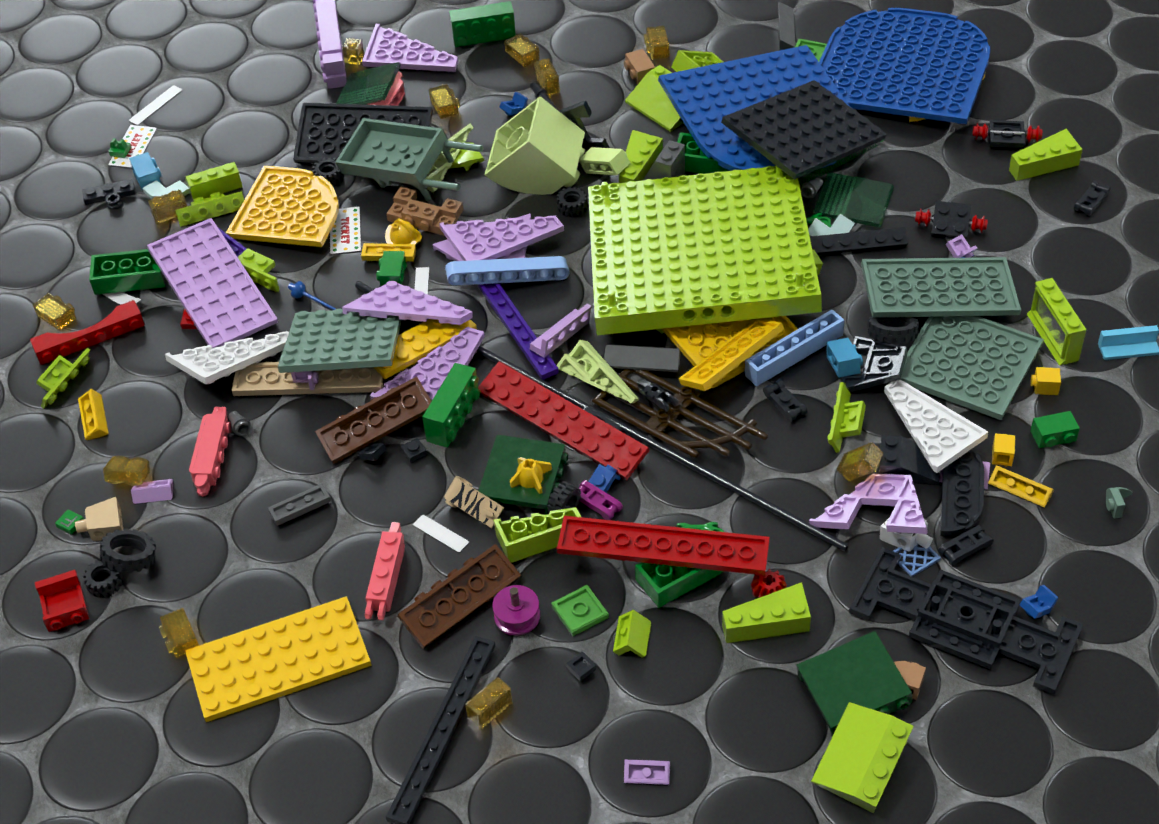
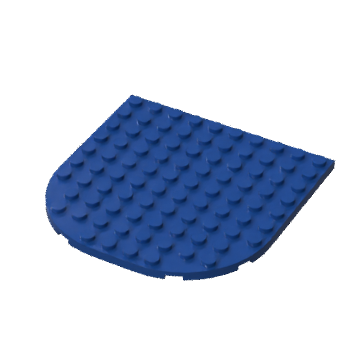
[819,8,990,124]
[658,45,849,171]

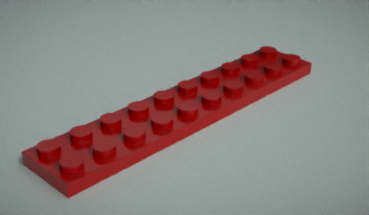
[478,361,650,481]
[557,516,770,575]

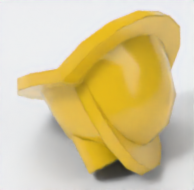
[385,219,422,244]

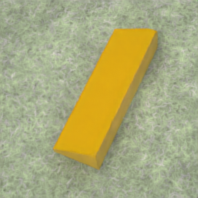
[78,389,109,440]
[988,465,1054,508]

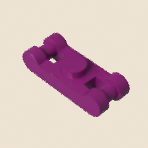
[579,480,623,520]

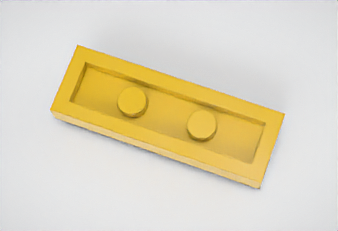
[361,243,416,261]

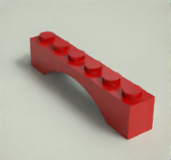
[30,300,145,365]

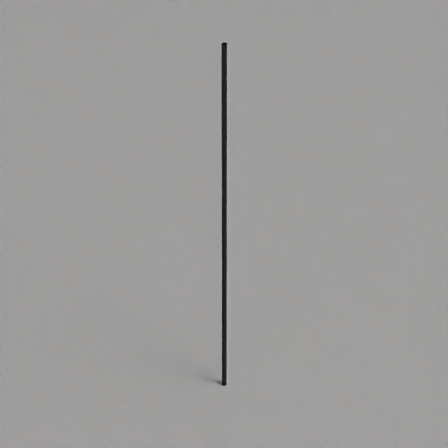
[355,281,849,552]

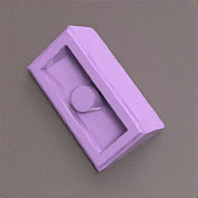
[131,479,174,504]
[624,759,670,784]

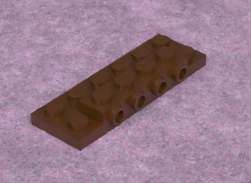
[315,376,432,464]
[397,544,521,649]

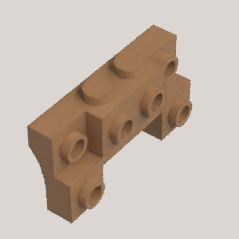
[386,187,463,236]

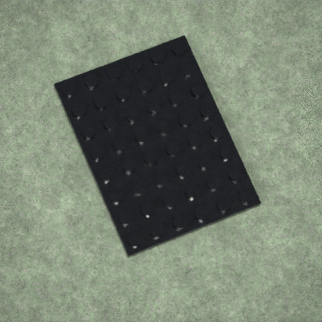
[721,80,887,180]

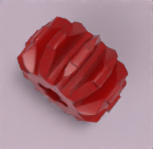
[751,568,787,598]

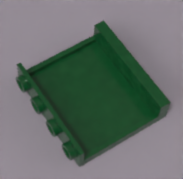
[478,435,569,515]
[796,631,912,737]

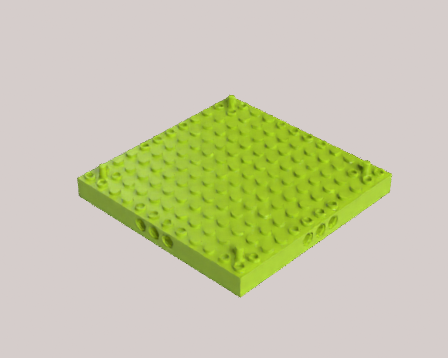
[588,166,822,335]

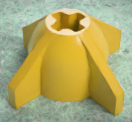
[510,457,552,494]

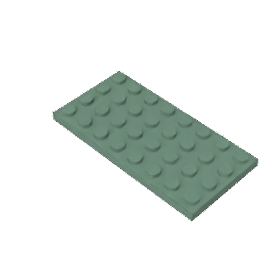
[861,257,1021,317]

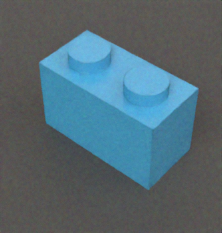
[129,152,162,190]
[827,338,863,378]

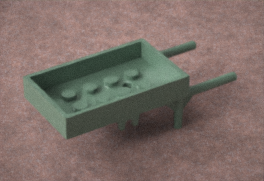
[335,118,483,201]

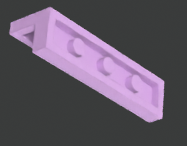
[530,304,592,358]

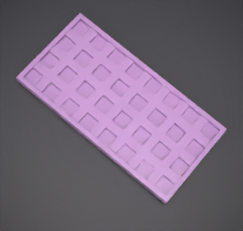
[147,218,278,348]

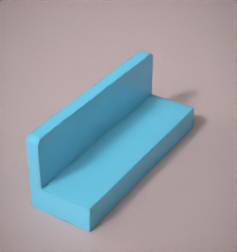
[1098,325,1159,360]

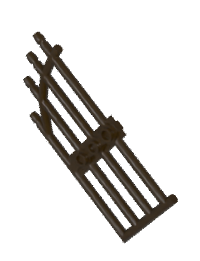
[591,369,768,458]

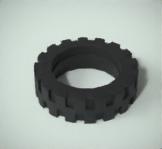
[868,316,919,344]
[100,529,156,573]

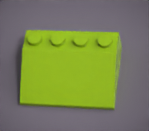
[671,50,723,72]
[625,65,684,132]
[811,702,913,813]

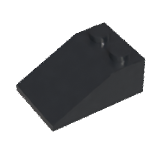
[879,435,940,485]

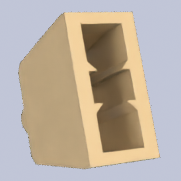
[75,497,123,541]

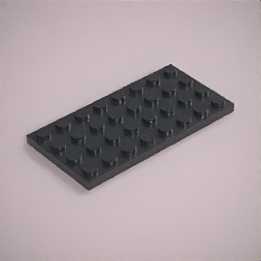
[293,103,433,164]

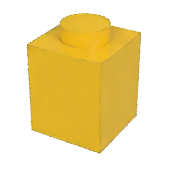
[1031,367,1061,395]
[992,433,1015,466]

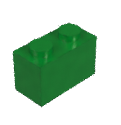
[376,251,407,287]
[1030,411,1080,448]

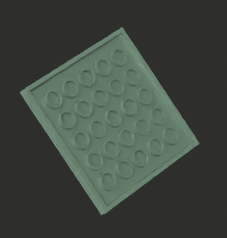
[278,309,402,373]
[901,316,1044,420]

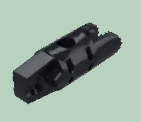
[637,378,679,412]

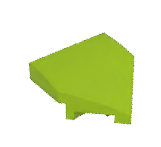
[449,142,485,171]

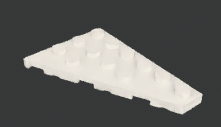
[165,331,289,384]
[884,380,988,473]

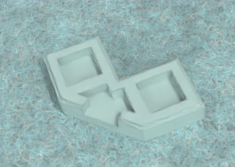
[143,180,190,201]
[808,214,855,236]

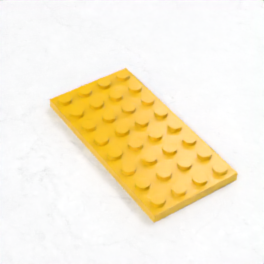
[185,596,372,722]

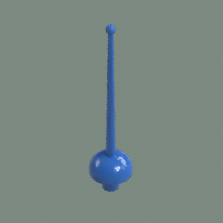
[288,281,336,310]

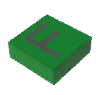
[55,510,84,535]

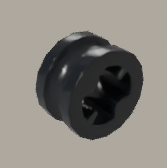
[105,193,122,209]

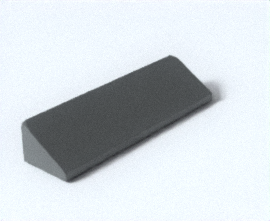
[778,2,795,49]
[604,345,681,372]

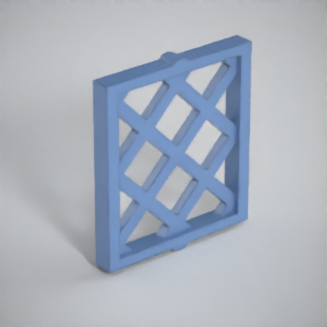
[894,544,941,577]

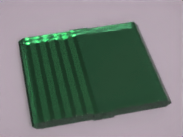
[336,62,401,105]
[813,172,894,227]

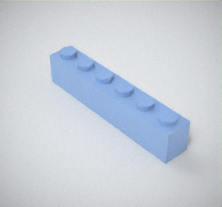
[745,310,844,386]

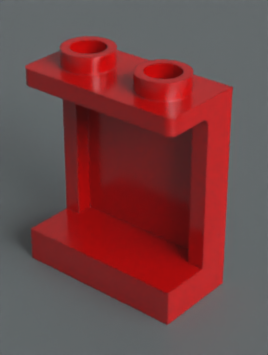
[35,570,89,632]

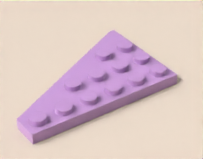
[362,24,458,72]
[439,216,564,261]
[342,281,473,325]
[370,327,485,401]

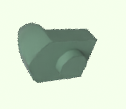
[1106,487,1133,518]

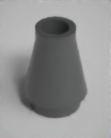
[801,177,823,198]
[228,411,251,436]

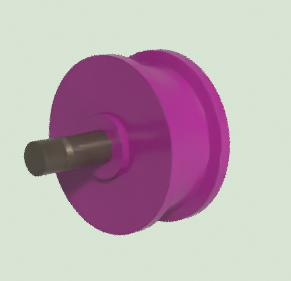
[493,585,540,636]

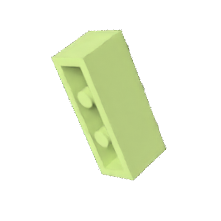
[579,147,630,175]

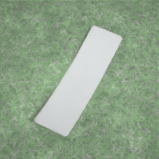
[103,292,141,304]

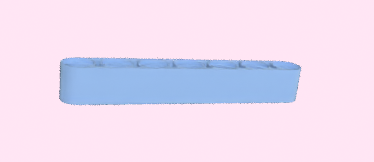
[445,256,570,285]

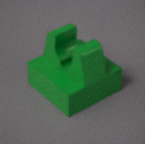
[108,138,132,158]

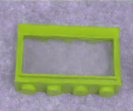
[1027,278,1086,366]

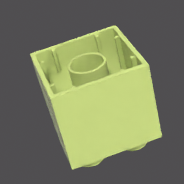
[485,97,585,195]

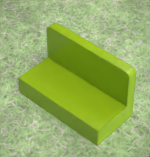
[613,610,651,657]

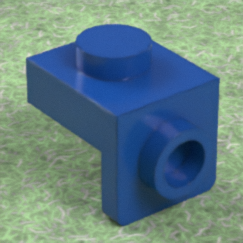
[500,92,528,116]
[588,464,621,493]
[1020,585,1058,619]

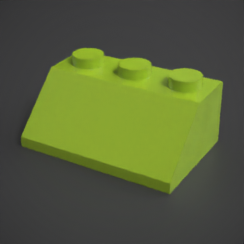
[185,162,243,199]

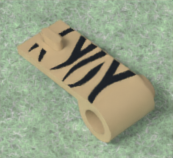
[444,476,504,528]

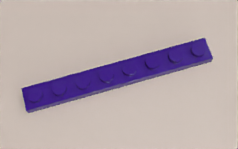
[478,283,559,380]

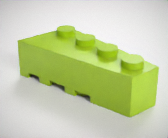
[1009,129,1082,181]
[619,130,663,183]
[493,507,581,563]
[722,582,811,643]

